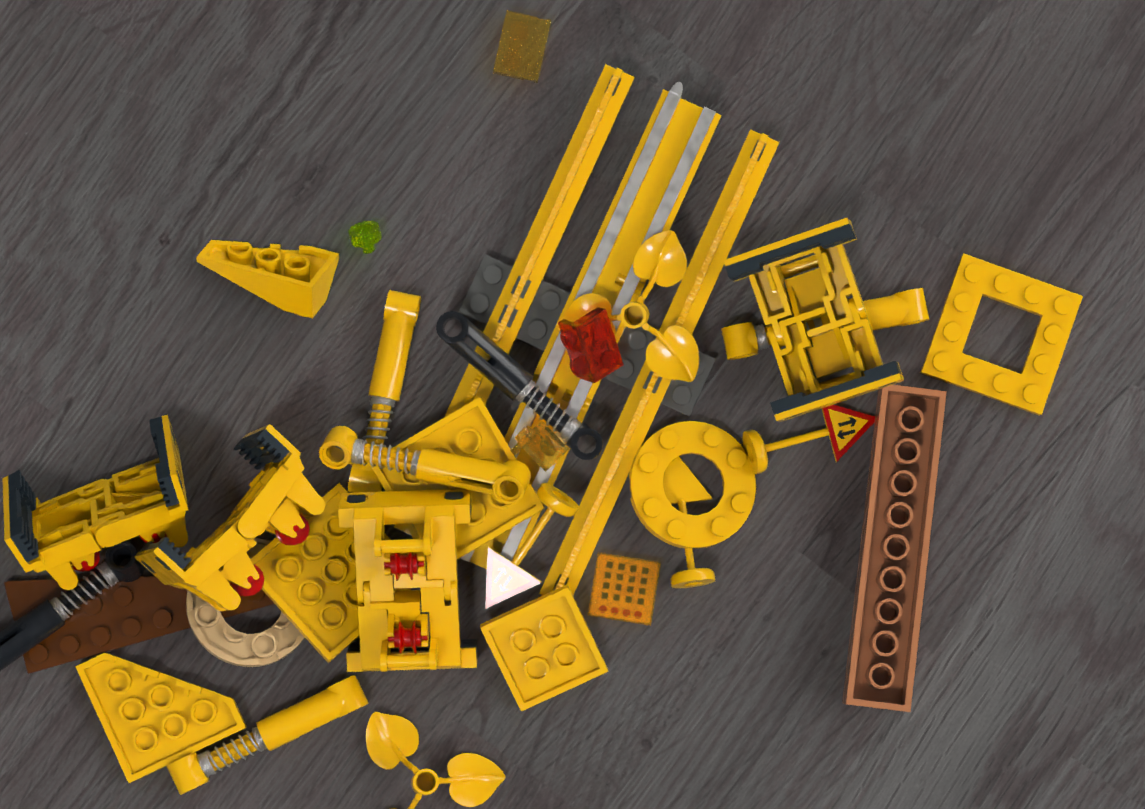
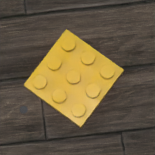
[480,584,609,711]

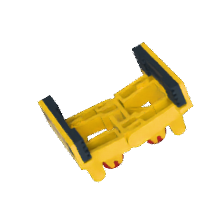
[723,218,904,422]
[134,424,326,611]

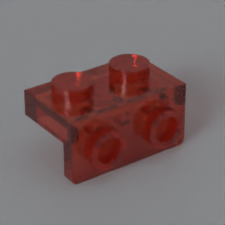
[558,307,624,383]

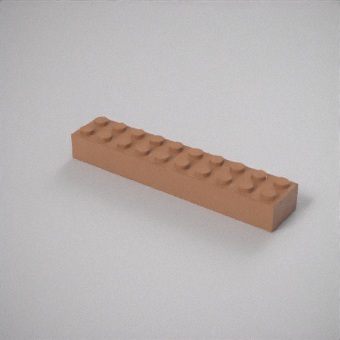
[842,385,947,712]

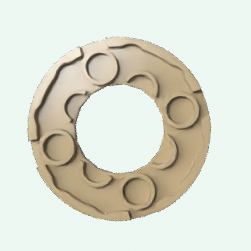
[186,538,305,667]

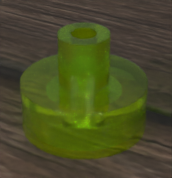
[348,221,382,254]

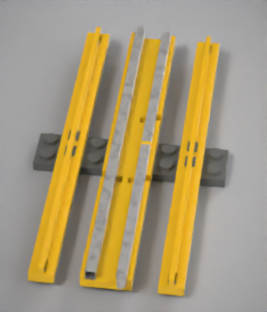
[394,64,779,595]

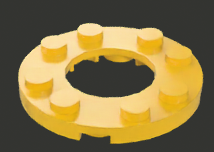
[629,421,756,549]

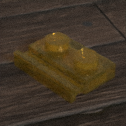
[493,11,551,83]

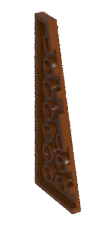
[4,576,274,674]

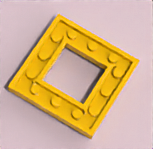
[920,253,1083,416]

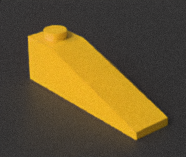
[197,240,339,319]

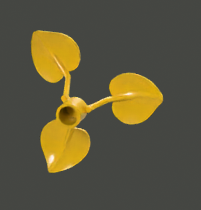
[556,230,699,382]
[366,712,505,809]

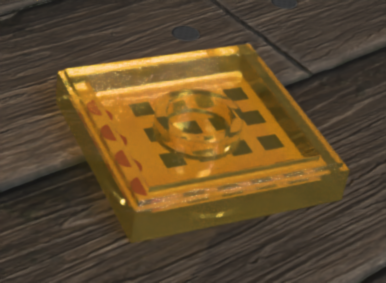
[588,552,661,626]

